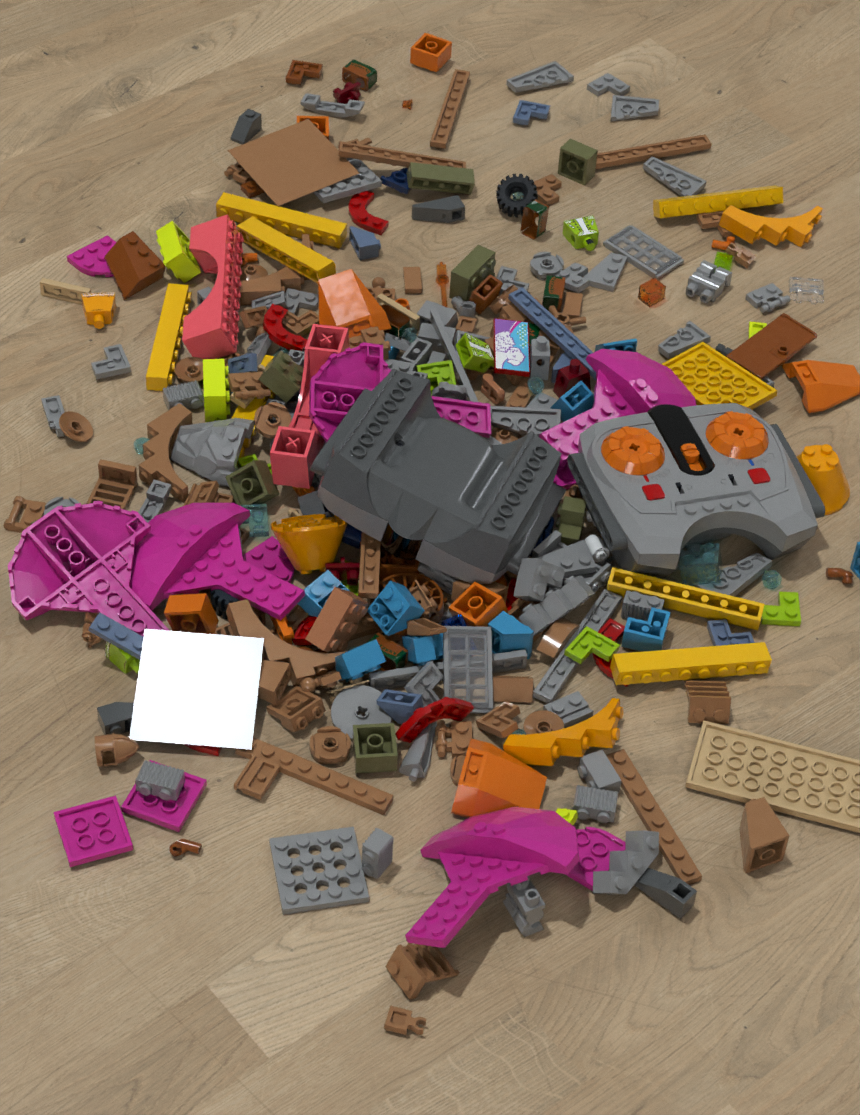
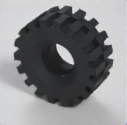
[496,174,538,218]

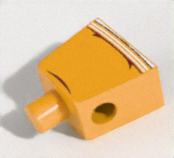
[82,292,116,329]

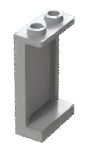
[532,530,611,593]

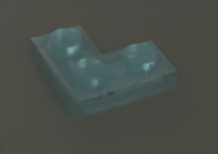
[239,504,269,537]

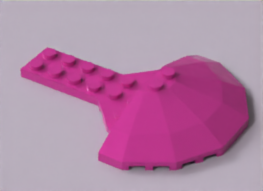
[309,342,491,442]
[539,349,696,464]
[8,501,170,637]
[130,503,305,620]
[405,807,580,948]

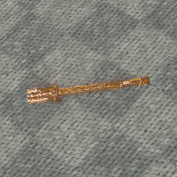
[436,262,449,308]

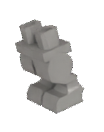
[685,260,732,303]
[503,876,545,937]

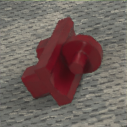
[333,82,361,104]
[325,557,360,586]

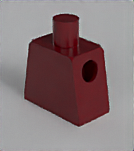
[553,359,591,398]

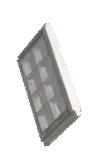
[603,225,684,280]
[443,626,493,714]

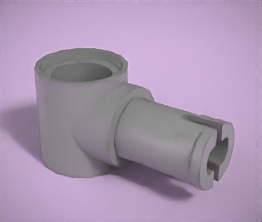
[451,296,476,318]

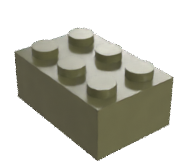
[449,245,496,301]

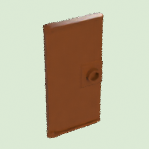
[726,313,817,380]

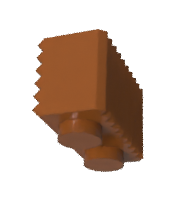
[469,275,503,314]

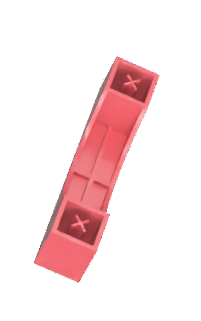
[182,214,244,359]
[270,324,350,489]

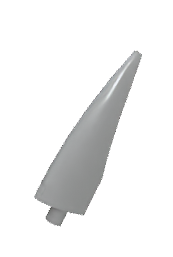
[399,720,438,781]

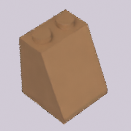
[739,797,790,874]

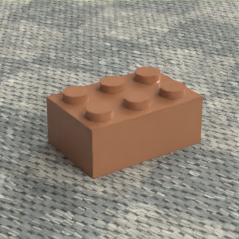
[305,587,369,653]

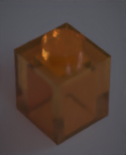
[638,278,666,307]

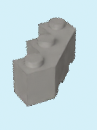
[519,575,595,636]
[593,830,659,895]

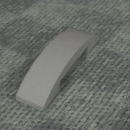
[300,93,365,117]
[138,479,171,523]

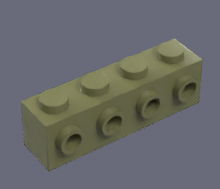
[407,162,475,195]

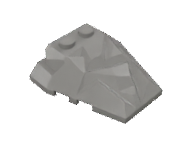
[170,418,255,488]

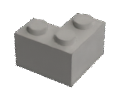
[513,558,565,602]

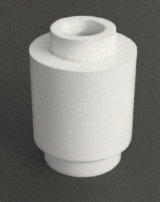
[585,535,609,562]

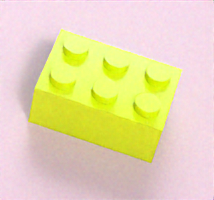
[156,220,201,283]
[203,359,230,423]

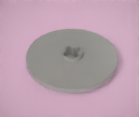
[331,685,392,740]

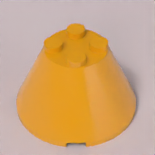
[797,444,850,515]
[271,514,347,574]

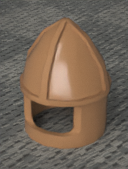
[94,733,140,767]

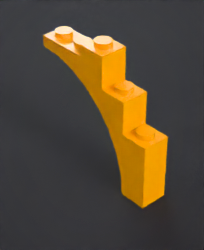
[719,205,823,247]
[503,698,624,766]

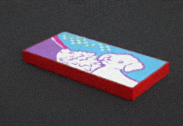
[493,318,530,377]

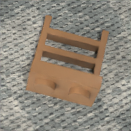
[86,459,138,510]
[684,680,731,724]
[385,943,460,1000]

